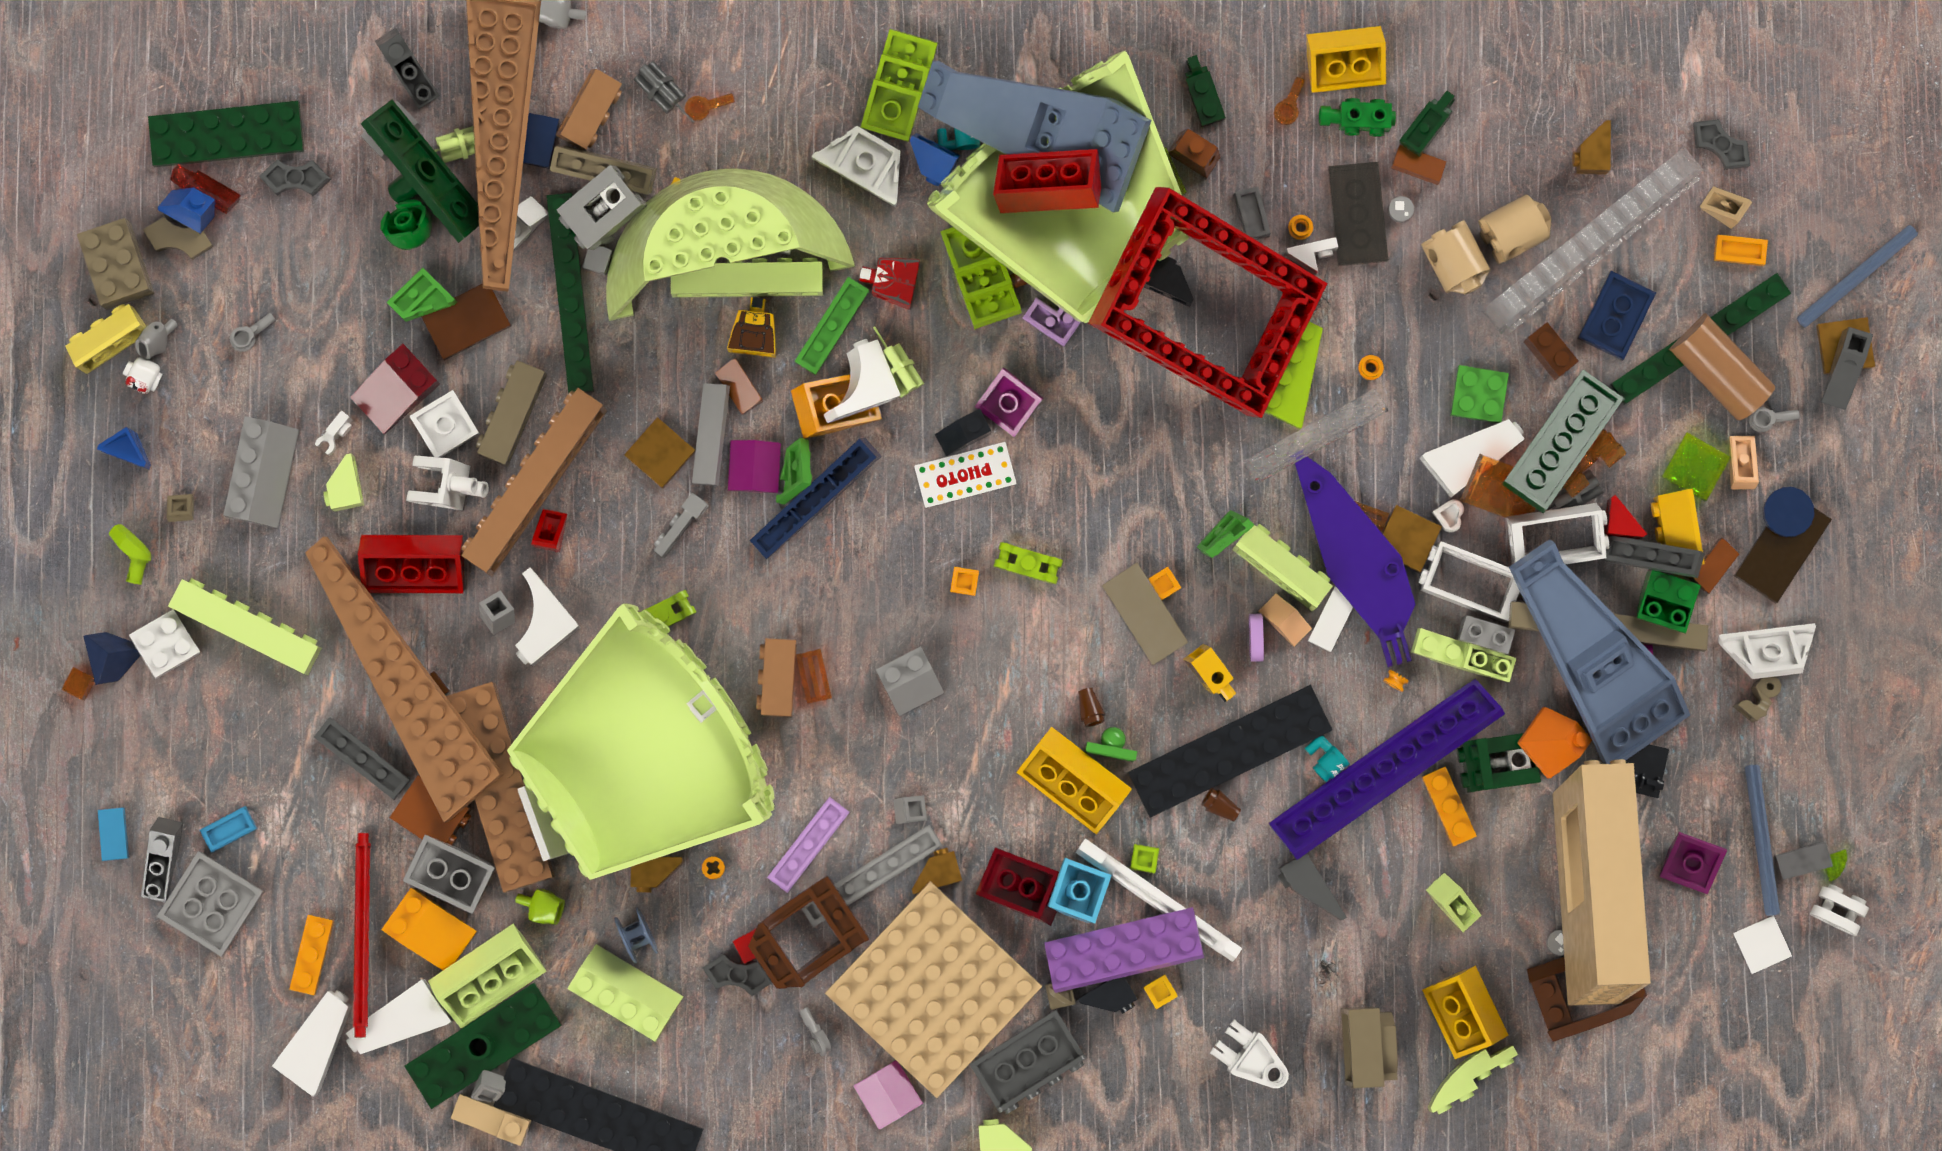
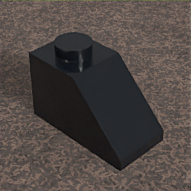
[1144,256,1193,307]
[935,409,991,457]
[1077,977,1137,1014]

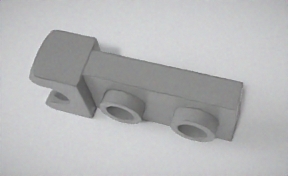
[654,493,709,559]

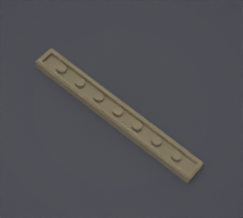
[1508,601,1708,652]

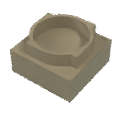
[1341,1006,1398,1088]

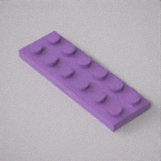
[1044,907,1204,993]

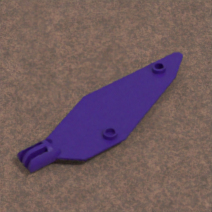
[1294,453,1416,668]

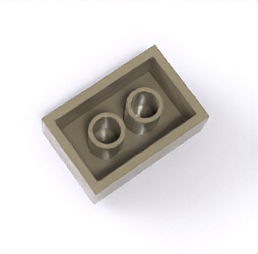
[77,218,154,310]

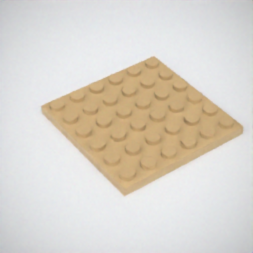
[825,881,1042,1098]

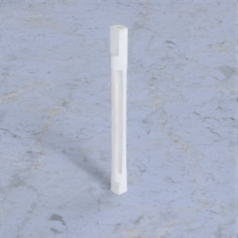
[1075,838,1242,962]

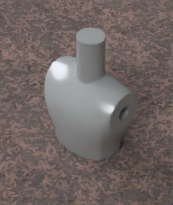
[539,0,586,29]
[135,319,178,360]

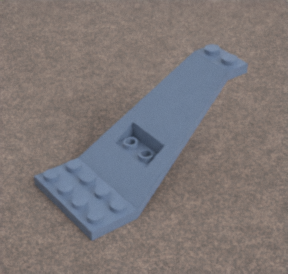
[918,61,1151,213]
[1509,539,1690,764]

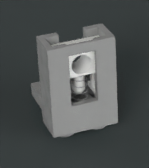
[557,165,647,250]

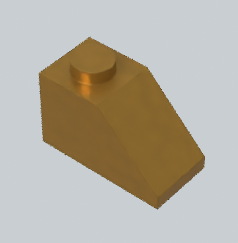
[1572,120,1611,175]
[912,848,962,894]
[630,857,684,893]

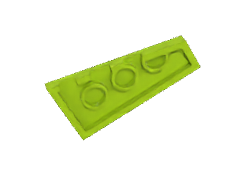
[1265,322,1323,430]

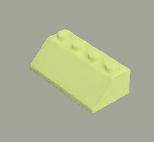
[1232,524,1332,611]
[428,924,546,1029]
[567,944,684,1041]

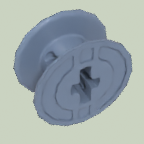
[614,907,659,964]

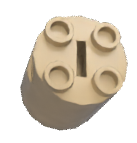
[1478,194,1551,264]
[1421,220,1491,295]

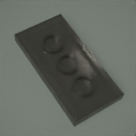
[1328,162,1389,266]

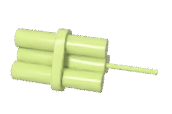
[434,126,475,163]
[873,327,924,398]

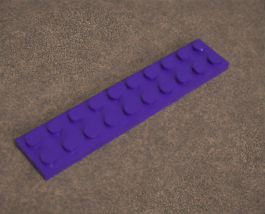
[1269,678,1505,860]

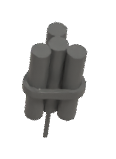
[634,61,695,123]
[1546,469,1603,511]

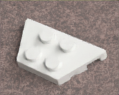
[812,126,900,207]
[1718,623,1816,679]

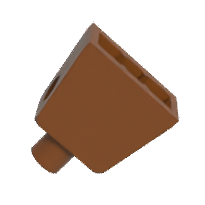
[1167,129,1221,179]

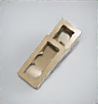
[451,1094,532,1146]

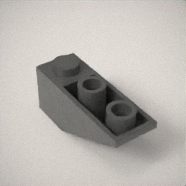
[375,28,440,109]
[1821,327,1873,410]
[141,817,183,902]

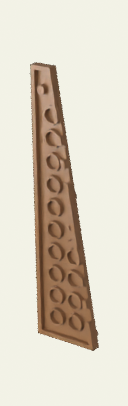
[466,0,541,292]
[305,537,504,823]

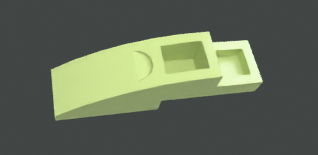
[1411,628,1516,682]
[1428,1045,1518,1114]

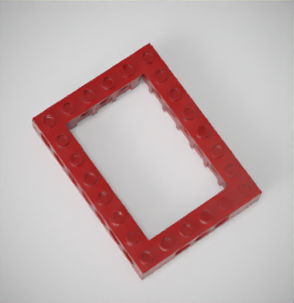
[1088,187,1328,418]

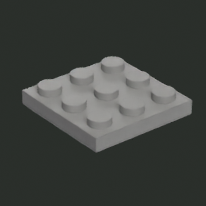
[157,851,265,957]

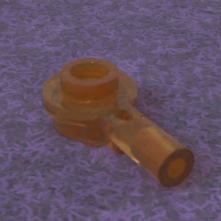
[1273,77,1305,125]
[685,93,735,121]

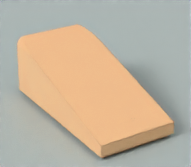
[1729,436,1759,490]

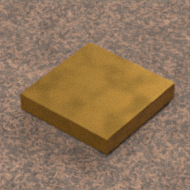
[1816,317,1875,374]
[624,417,696,489]
[1382,505,1442,573]

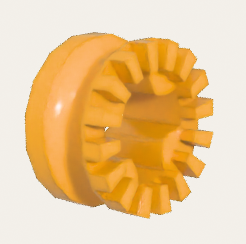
[1383,670,1409,692]
[702,856,725,879]

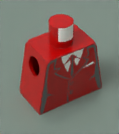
[859,258,920,310]

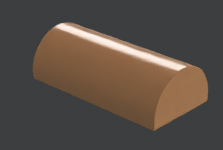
[1669,313,1775,420]

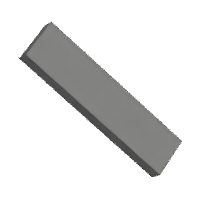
[692,383,730,486]

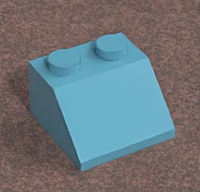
[1048,858,1112,923]

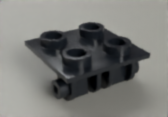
[1626,744,1669,798]

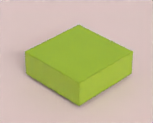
[1130,844,1159,873]

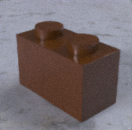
[1524,322,1579,380]

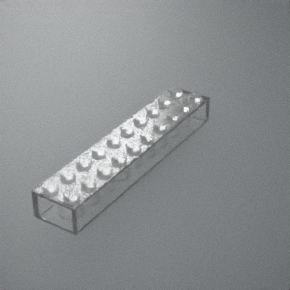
[1482,147,1703,335]

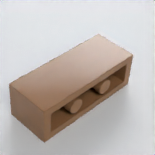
[556,69,622,150]
[756,638,797,718]

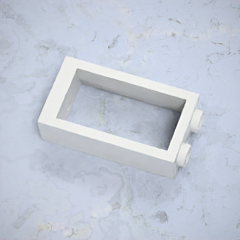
[1507,503,1609,564]
[1418,541,1520,623]

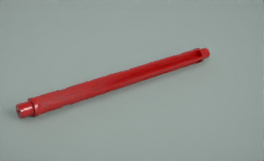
[353,833,371,1038]

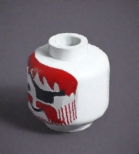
[123,357,163,394]

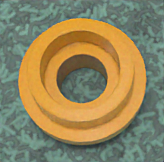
[1288,215,1313,240]
[1358,355,1384,380]

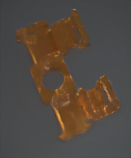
[1562,429,1627,498]

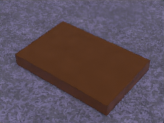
[421,284,511,361]

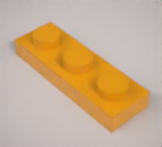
[1422,766,1477,847]
[289,915,334,995]

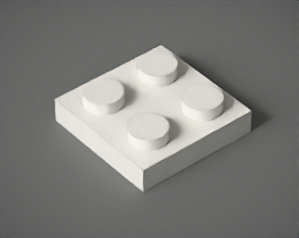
[410,390,480,458]
[129,609,200,679]

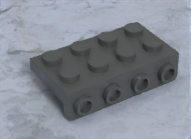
[969,1009,1086,1114]

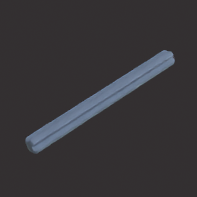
[1797,225,1918,328]
[1745,764,1780,916]

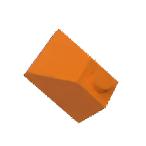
[1517,707,1592,779]

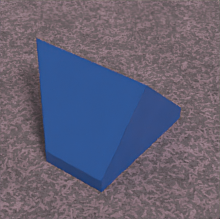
[97,427,151,470]

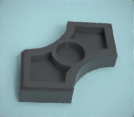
[1693,119,1751,170]
[259,159,331,196]
[703,954,772,997]

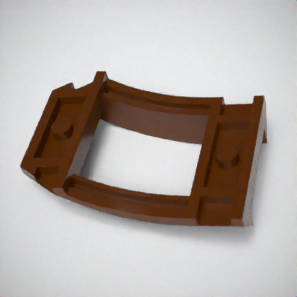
[748,875,869,989]
[1527,957,1647,1042]

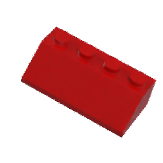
[993,149,1101,213]
[358,535,464,594]

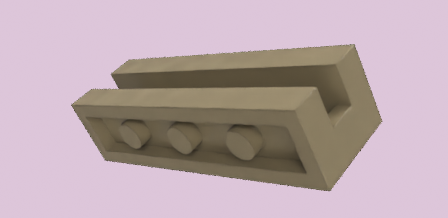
[550,145,657,194]
[476,360,547,467]

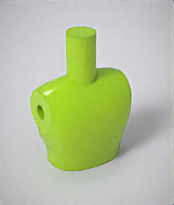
[515,888,565,925]

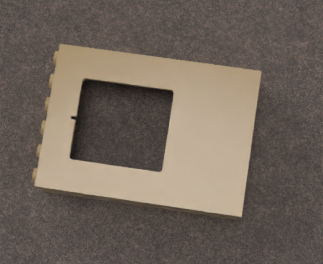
[1553,759,1651,1006]

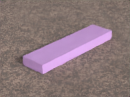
[767,797,850,893]

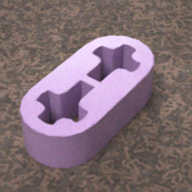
[1249,614,1264,662]

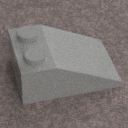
[403,834,495,914]

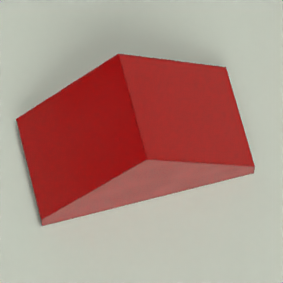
[1604,494,1647,539]
[531,509,568,552]

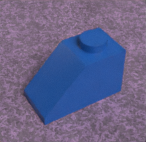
[910,133,961,186]
[158,187,215,234]

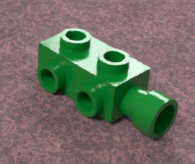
[1319,98,1396,137]

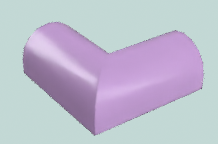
[1022,297,1081,347]

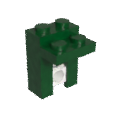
[1457,733,1541,793]

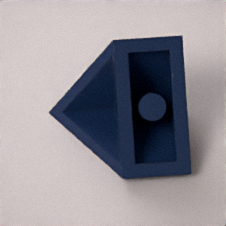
[83,632,141,685]

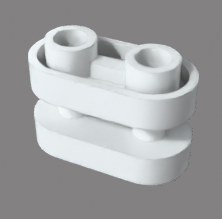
[1810,884,1869,936]

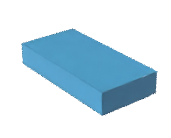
[200,806,258,853]
[98,808,129,861]

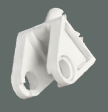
[406,456,488,511]
[1210,1019,1289,1088]

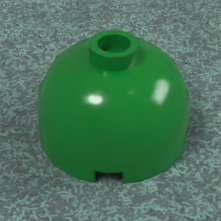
[380,200,433,250]

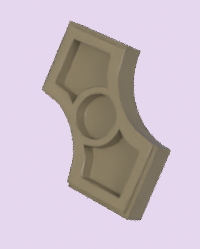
[143,216,214,260]

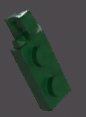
[1185,55,1226,127]
[1399,91,1455,157]

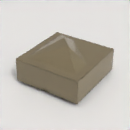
[167,494,194,522]
[1045,983,1076,1010]

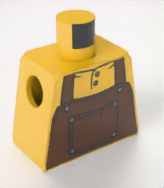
[727,297,776,358]
[1183,644,1236,702]

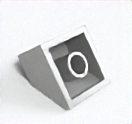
[876,646,944,716]

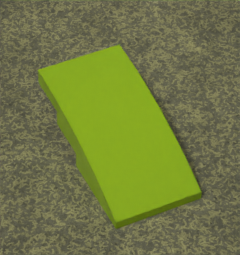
[860,29,938,142]
[940,227,1022,329]

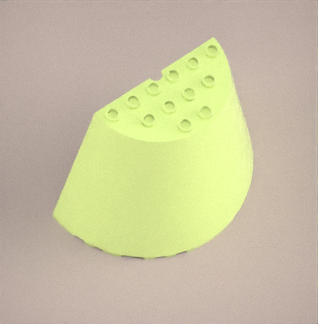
[927,51,1189,323]
[606,169,855,321]
[507,604,775,880]

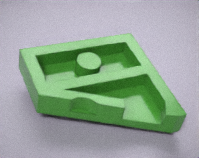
[387,268,457,322]
[776,437,812,505]
[1197,510,1254,558]

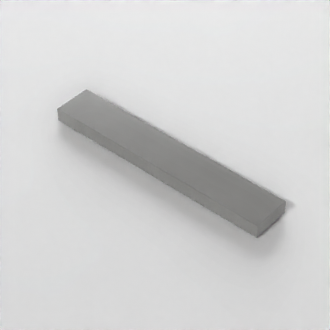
[802,825,943,927]

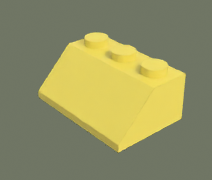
[65,304,146,374]

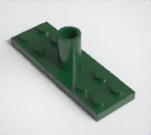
[361,99,479,243]
[404,982,562,1109]

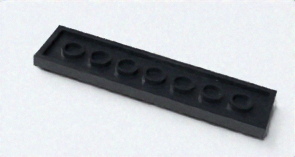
[1128,685,1333,818]
[494,1058,704,1151]

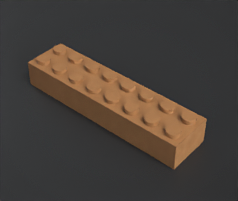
[461,388,607,577]
[446,682,555,893]

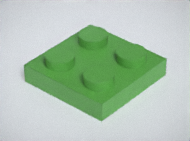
[1450,365,1509,423]

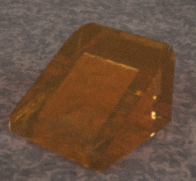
[61,667,95,701]

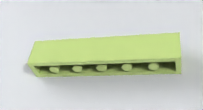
[671,258,823,297]
[168,578,322,675]

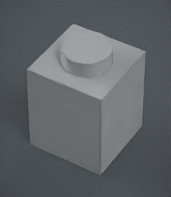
[479,590,515,635]

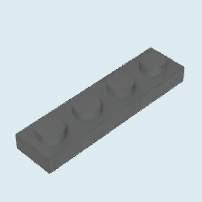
[1603,535,1705,578]
[314,717,410,800]

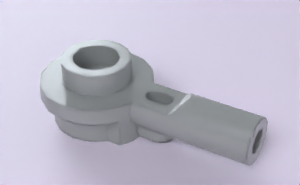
[230,313,276,352]
[1749,407,1800,432]
[799,1007,831,1057]

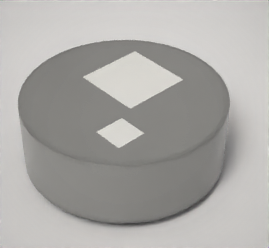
[1388,196,1414,223]
[1546,930,1564,955]

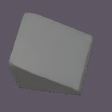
[582,246,614,276]
[893,795,927,824]
[471,1070,506,1106]

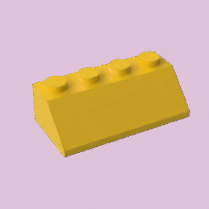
[1016,727,1132,835]

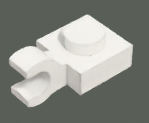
[315,411,353,456]

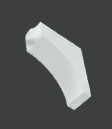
[824,339,901,424]
[515,568,581,666]

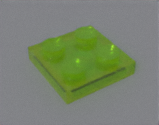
[1661,432,1731,501]

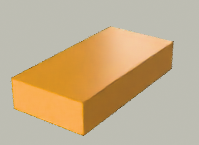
[1714,235,1768,266]

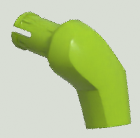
[109,524,151,585]

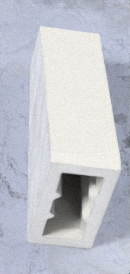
[1419,419,1525,497]
[346,979,454,1054]
[272,990,352,1097]

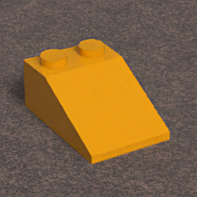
[791,374,882,439]
[381,887,477,970]

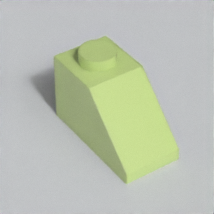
[324,453,364,511]
[1426,873,1482,932]
[978,1119,1032,1151]

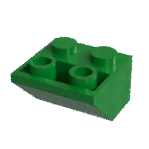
[1637,570,1701,634]

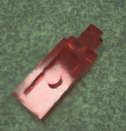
[170,164,241,214]

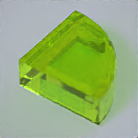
[1824,849,1847,882]

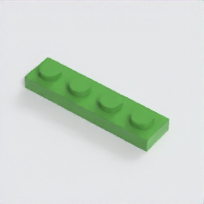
[795,277,870,375]

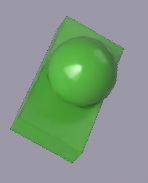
[1085,727,1137,762]

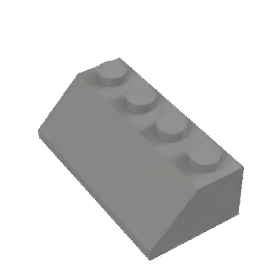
[223,416,299,528]

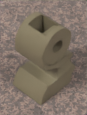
[1733,677,1781,722]

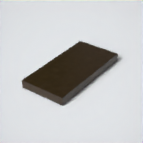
[1733,508,1832,603]

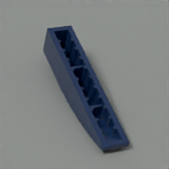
[750,438,882,559]

